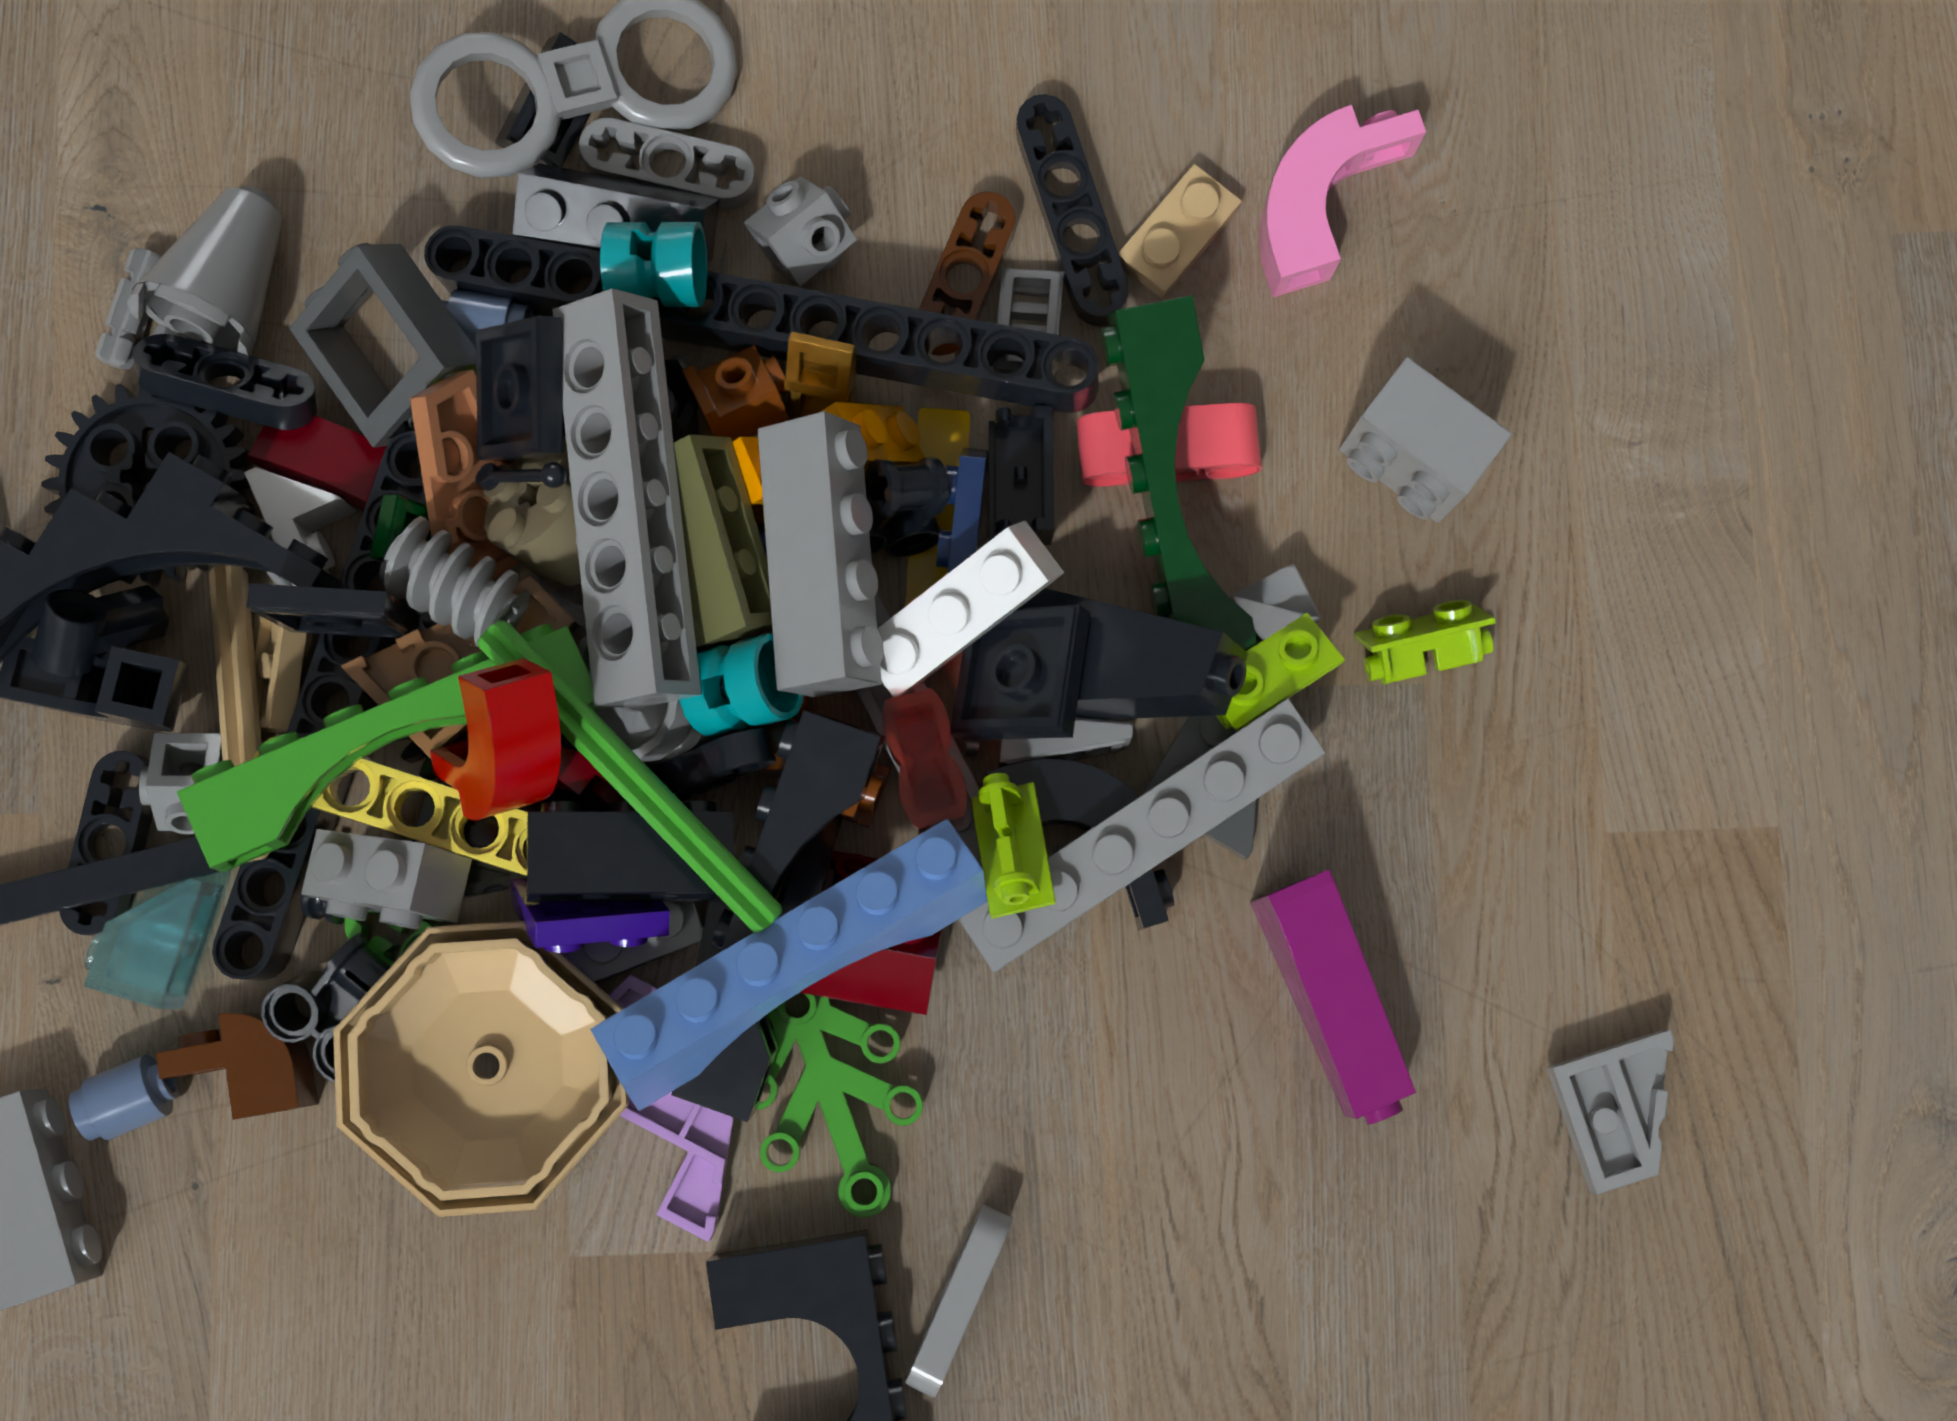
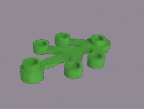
[757,994,923,1218]

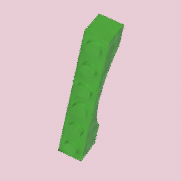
[176,624,602,873]

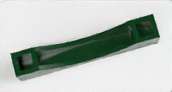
[1100,295,1257,651]

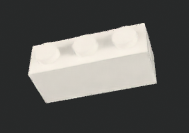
[877,521,1064,699]

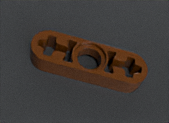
[919,191,1015,362]

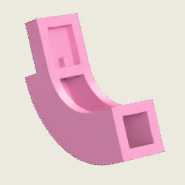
[1259,104,1426,297]

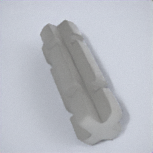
[95,248,161,370]

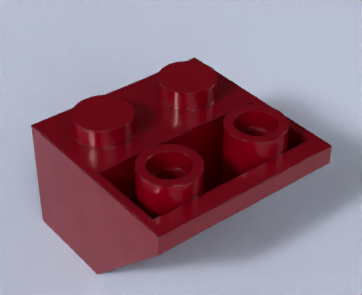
[799,851,942,1015]

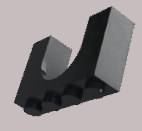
[706,1229,908,1421]

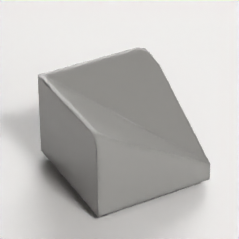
[1231,564,1322,644]

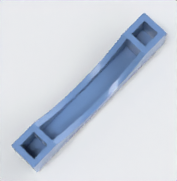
[590,818,987,1111]

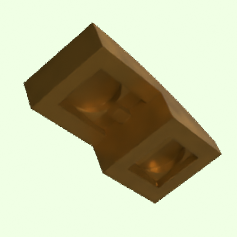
[784,331,856,421]

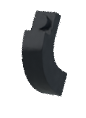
[0,637,190,732]
[985,759,1175,930]

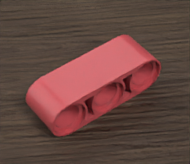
[1076,403,1262,487]

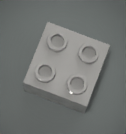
[1339,357,1512,524]

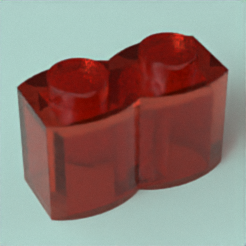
[883,688,967,835]

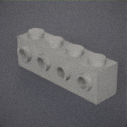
[758,411,884,697]

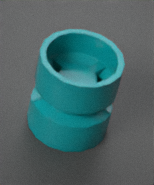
[600,222,708,307]
[679,634,804,736]

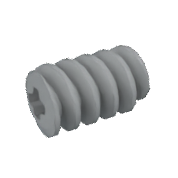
[378,516,530,649]

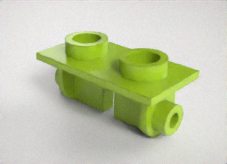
[1354,600,1496,685]
[1216,613,1345,732]
[971,773,1056,919]

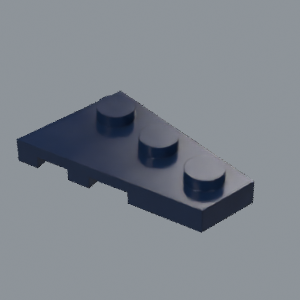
[936,447,988,651]

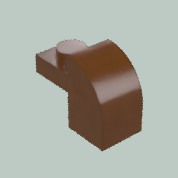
[156,1013,318,1120]

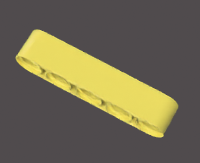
[253,735,528,876]

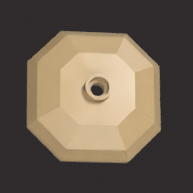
[333,921,629,1217]

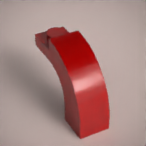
[430,658,561,821]

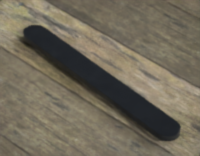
[0,837,220,926]

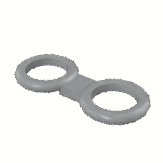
[409,0,738,178]

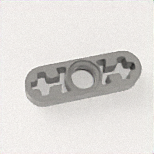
[579,118,757,210]
[904,1204,1013,1398]

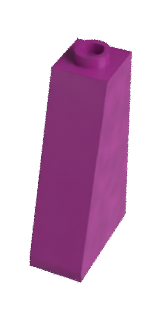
[1250,869,1416,1125]

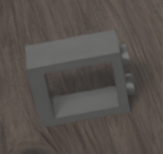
[289,243,476,448]

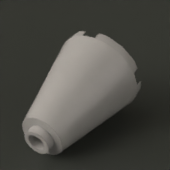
[126,185,283,356]

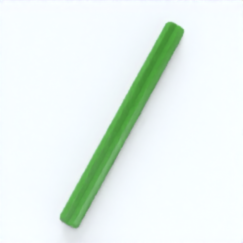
[477,620,782,933]

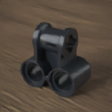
[864,457,949,557]
[261,933,391,1083]

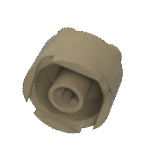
[483,435,581,586]

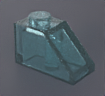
[84,878,224,1009]

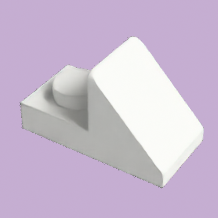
[244,467,356,586]

